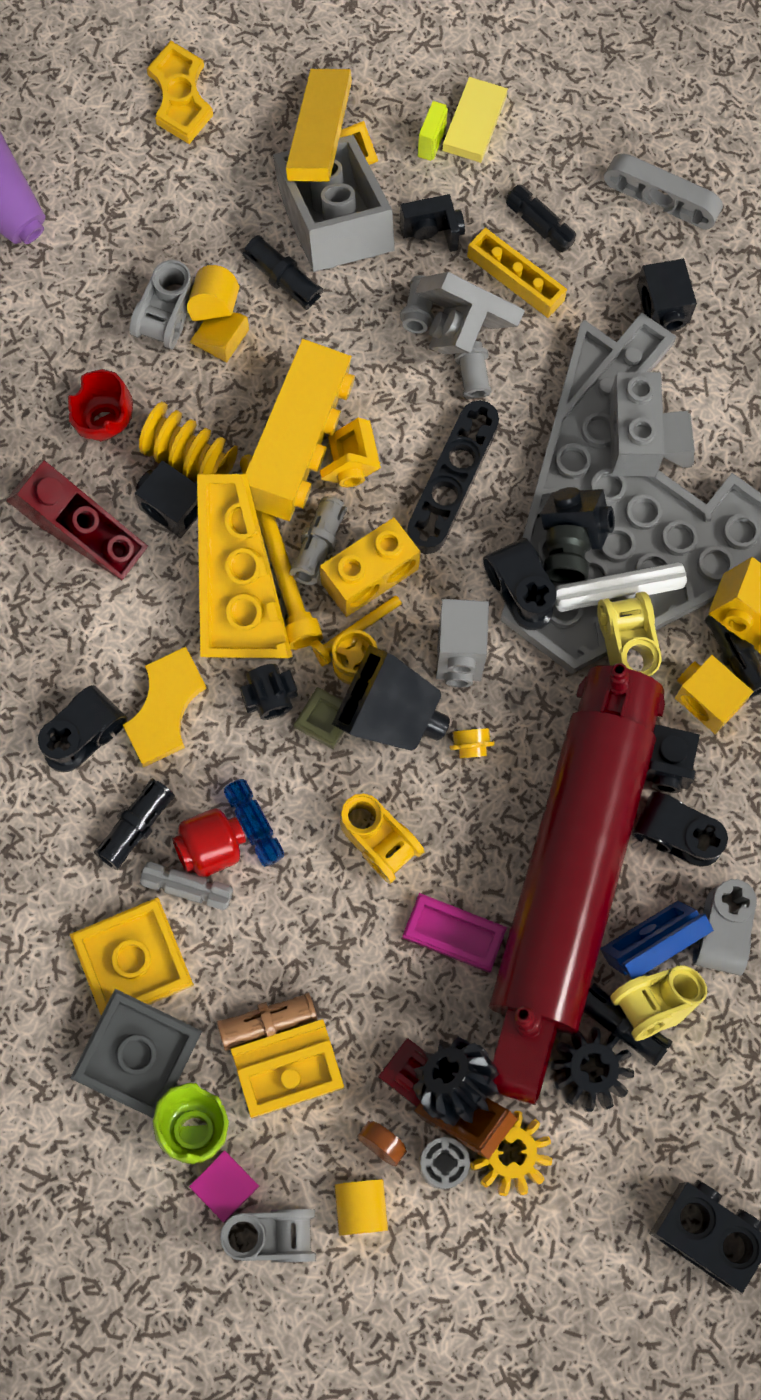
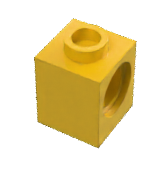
[675,655,754,734]

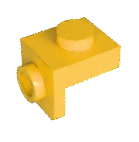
[320,417,381,488]

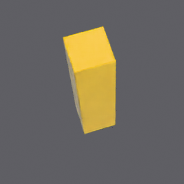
[467,227,567,318]

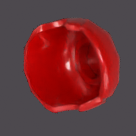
[68,369,133,442]

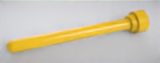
[240,454,323,650]

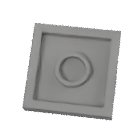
[415,272,525,355]

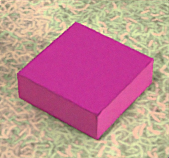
[189,1150,260,1223]

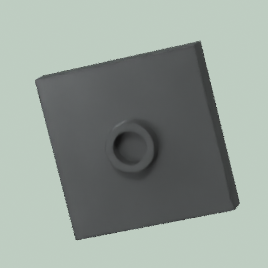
[70,989,202,1118]

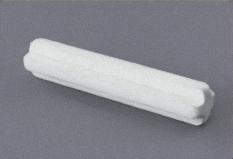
[555,562,687,612]

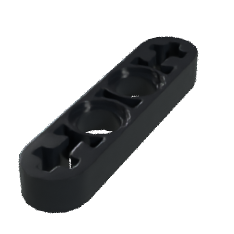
[407,400,499,554]

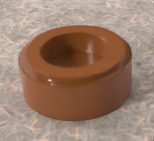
[357,1121,407,1167]

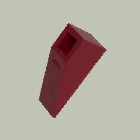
[6,460,149,581]

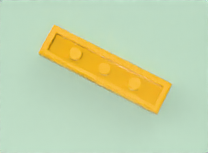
[286,69,352,182]

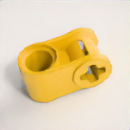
[340,793,425,884]

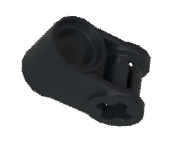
[483,538,557,630]
[38,685,128,772]
[632,792,728,867]

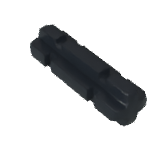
[506,184,576,253]

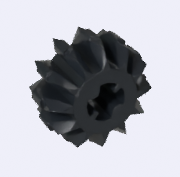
[550,1027,634,1112]
[413,1036,499,1127]

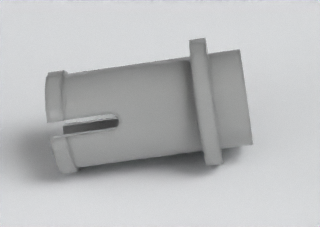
[400,275,434,334]
[454,341,491,399]

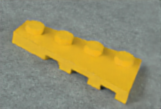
[197,474,293,658]

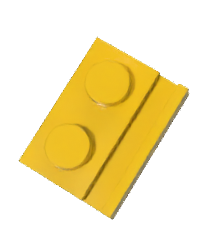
[231,1019,345,1119]

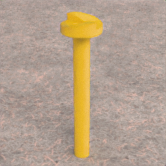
[310,595,402,667]

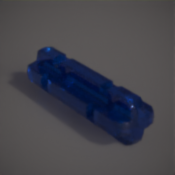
[224,779,284,867]

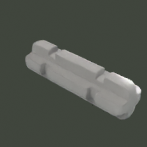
[140,862,233,910]

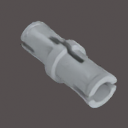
[290,496,347,585]

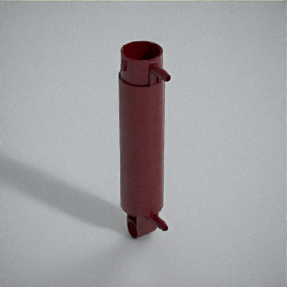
[488,663,665,1105]

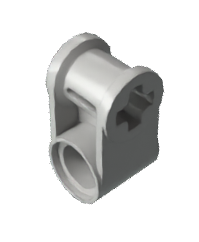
[130,260,193,350]
[692,879,757,976]
[220,1209,316,1262]

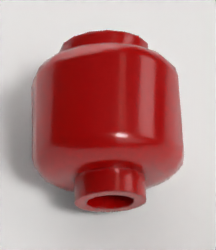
[172,808,246,877]

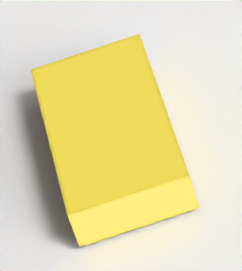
[442,77,508,163]

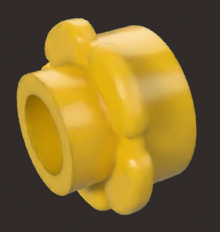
[449,728,495,758]

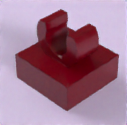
[378,1038,427,1108]

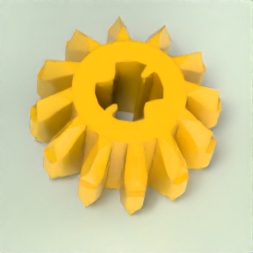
[470,1111,553,1196]

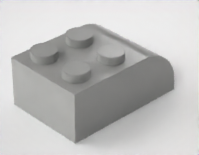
[273,135,395,272]

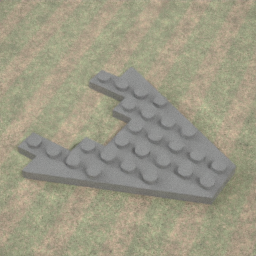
[500,313,761,674]

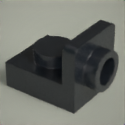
[399,194,465,252]
[645,724,700,793]

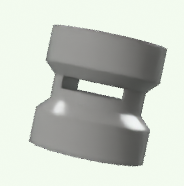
[419,1137,470,1190]

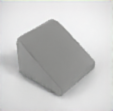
[663,411,695,468]

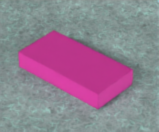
[402,893,507,973]

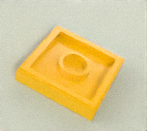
[70,897,194,1015]

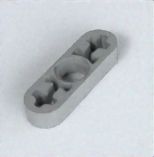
[604,154,723,230]

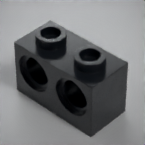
[649,1180,761,1294]

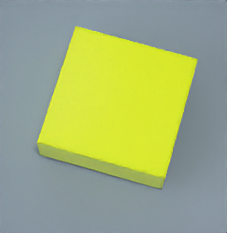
[418,101,448,161]

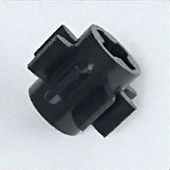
[239,664,298,720]

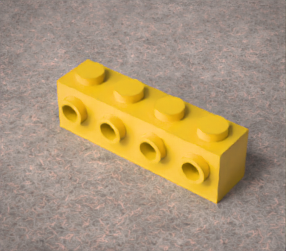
[245,338,355,522]

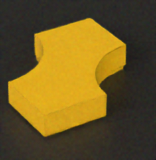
[147,40,213,144]
[123,647,206,768]

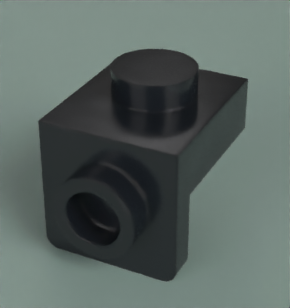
[540,487,615,550]

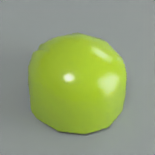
[153,1083,229,1164]

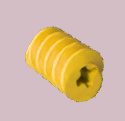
[139,401,238,482]

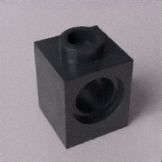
[637,258,697,332]
[135,460,198,538]

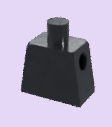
[332,645,450,751]

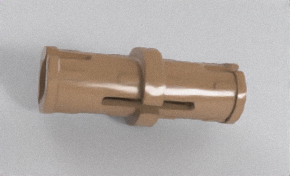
[216,992,318,1051]

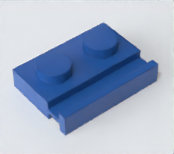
[600,900,714,980]

